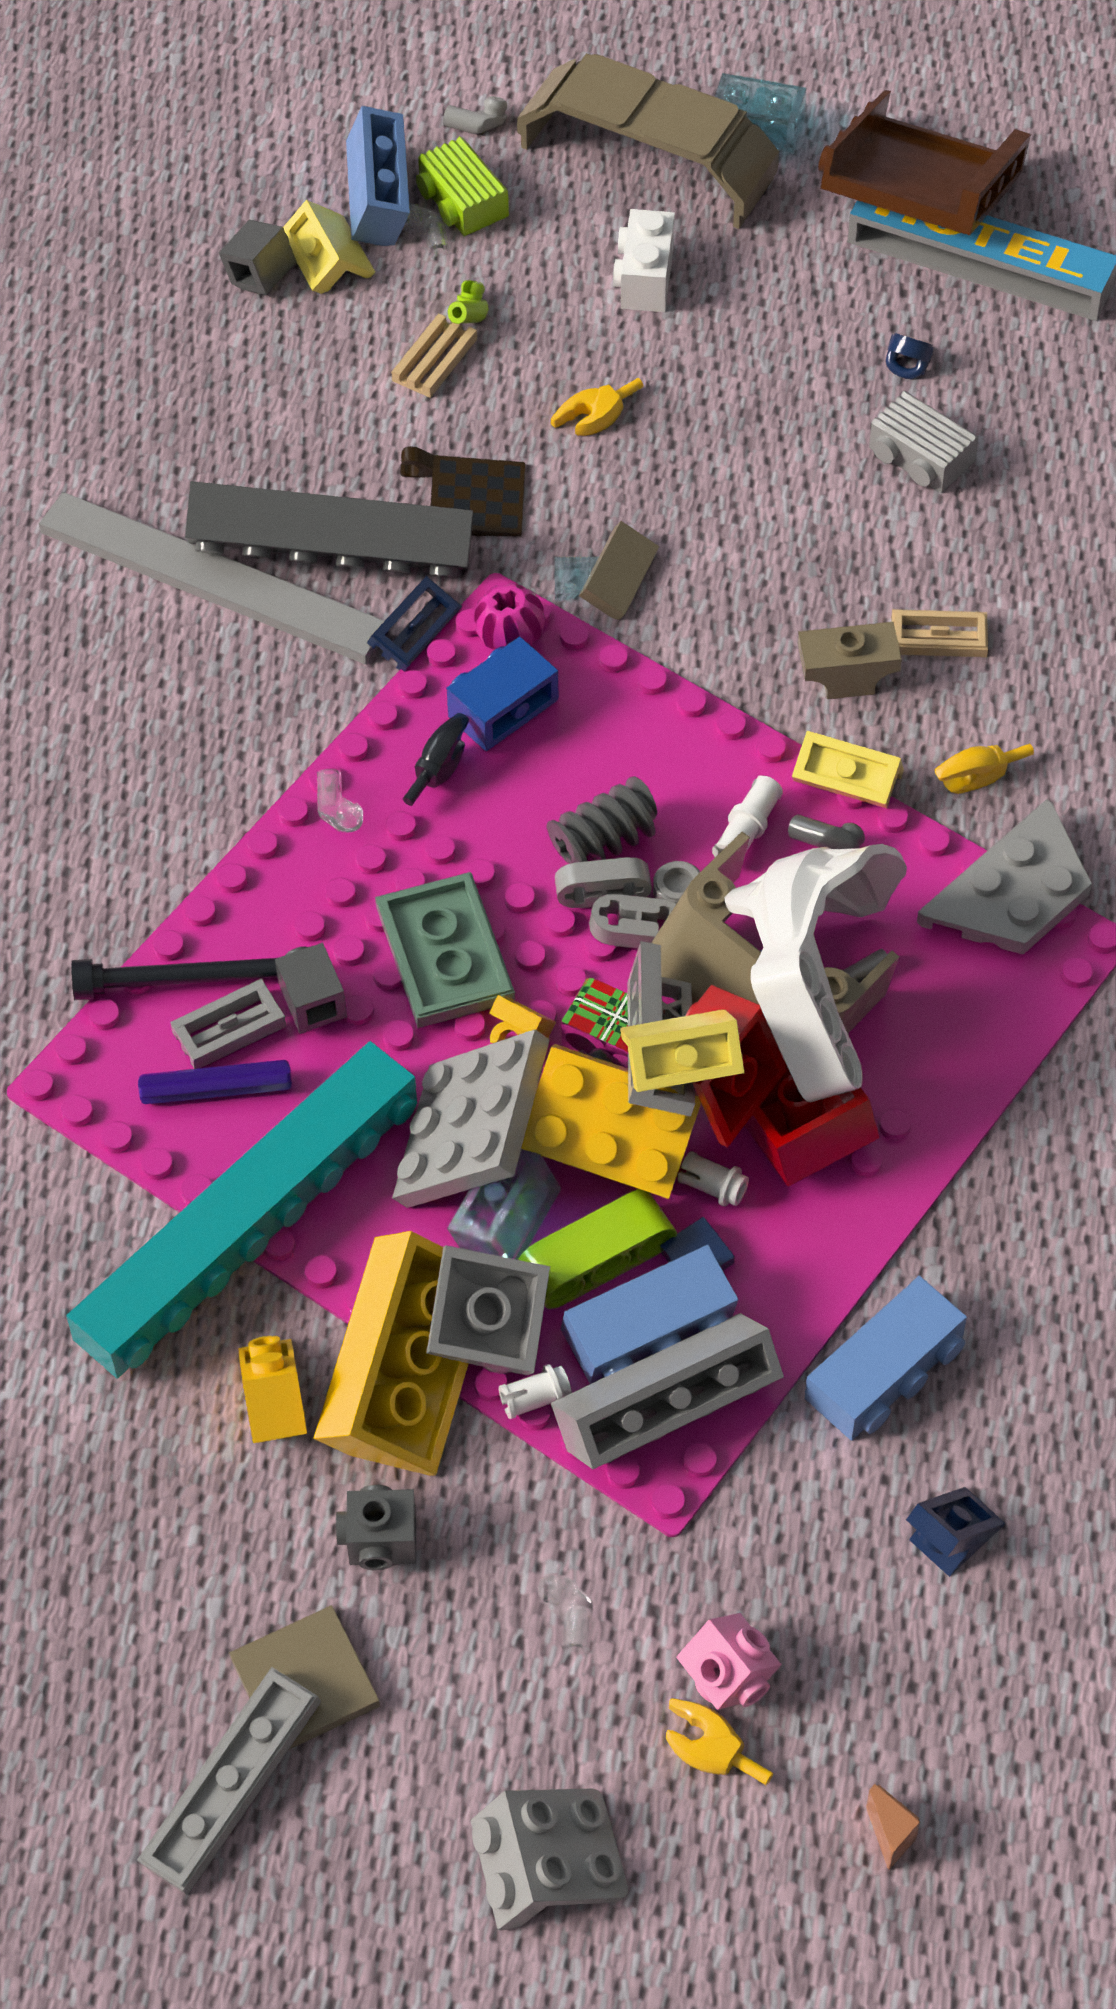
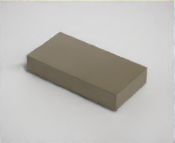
[579,521,659,620]

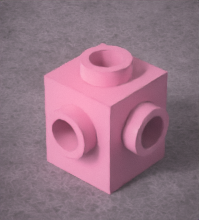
[676,1613,782,1710]

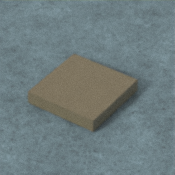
[229,1605,380,1750]

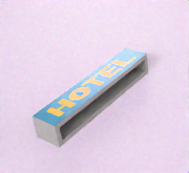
[847,200,1116,321]

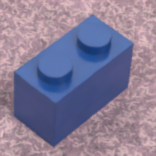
[446,636,559,752]

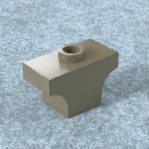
[797,622,902,699]

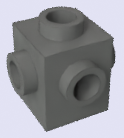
[336,1485,416,1570]

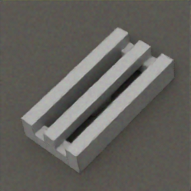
[170,979,286,1069]

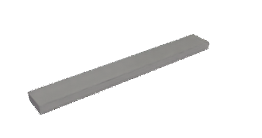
[39,492,384,665]

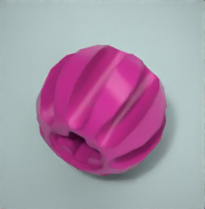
[474,583,545,649]

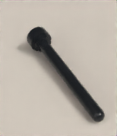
[71,957,279,1001]

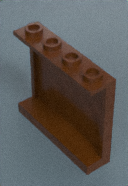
[818,90,1031,235]

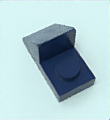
[906,1487,1005,1577]

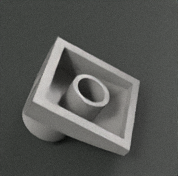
[426,1245,550,1375]

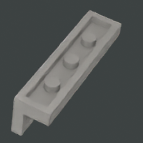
[627,941,695,1116]

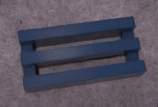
[367,576,462,671]

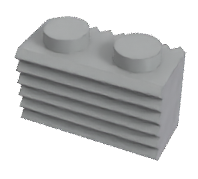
[869,391,979,493]

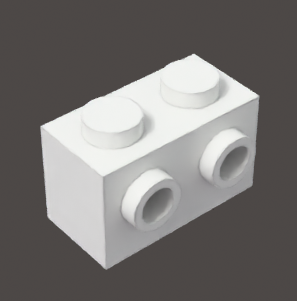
[613,209,675,312]

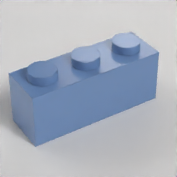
[346,106,410,246]
[560,1245,738,1384]
[804,1275,967,1441]

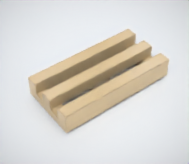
[391,313,477,398]
[891,609,988,657]

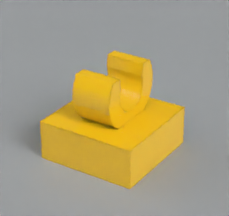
[489,995,556,1043]

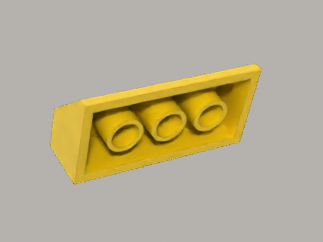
[313,1231,469,1476]

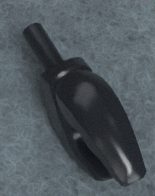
[402,713,469,806]

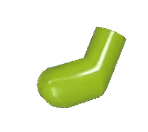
[448,280,488,324]

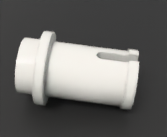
[678,1151,749,1206]
[499,1364,572,1419]

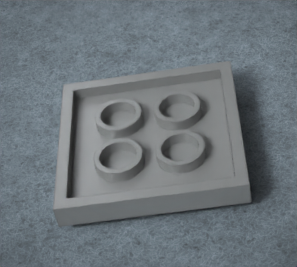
[392,1029,550,1208]

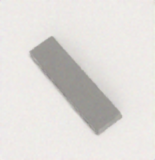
[137,1667,321,1895]

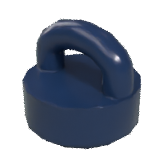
[886,333,935,380]

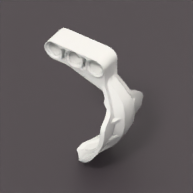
[724,844,907,1102]

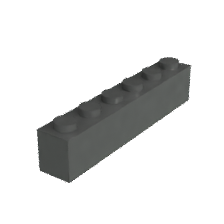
[185,481,474,579]

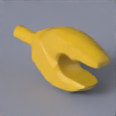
[551,378,644,436]
[935,744,1034,794]
[666,1698,774,1785]

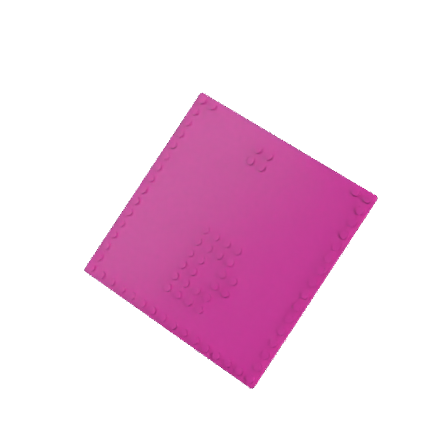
[7,573,1116,1537]

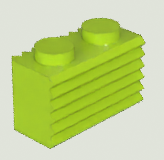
[416,136,509,237]

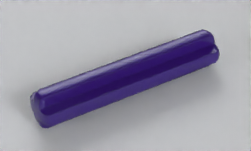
[138,1060,292,1104]

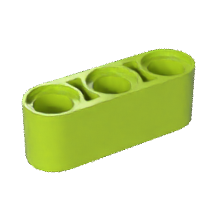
[518,1189,677,1309]

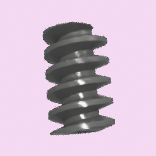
[546,776,657,864]

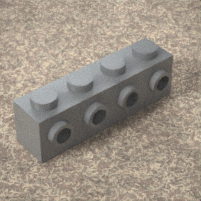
[551,1313,784,1469]

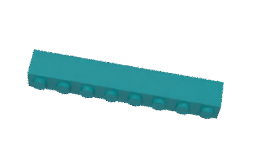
[66,1041,417,1379]

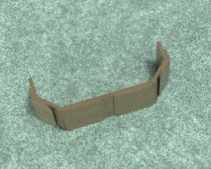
[517,53,779,229]

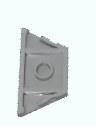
[917,799,1092,954]

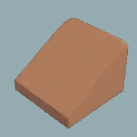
[866,1784,920,1870]

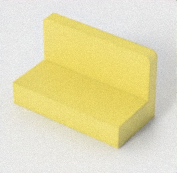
[283,200,375,294]
[792,731,904,808]
[620,1010,744,1092]

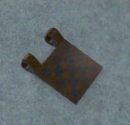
[400,446,525,537]

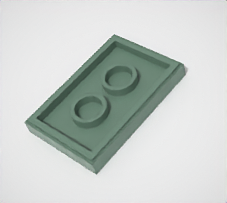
[375,872,515,1028]

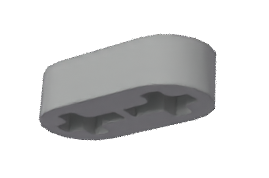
[554,857,652,908]
[589,894,676,948]

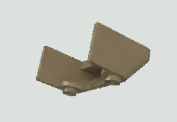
[651,831,900,1052]

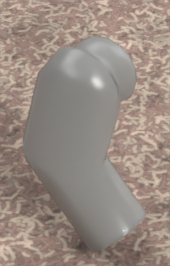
[443,96,508,134]

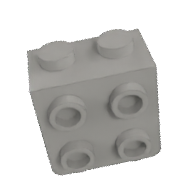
[470,1788,628,1930]

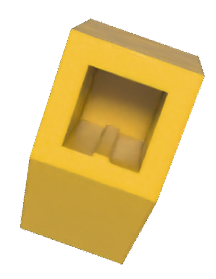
[238,1336,307,1443]

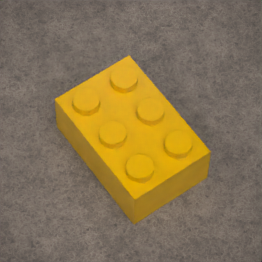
[521,1044,701,1199]

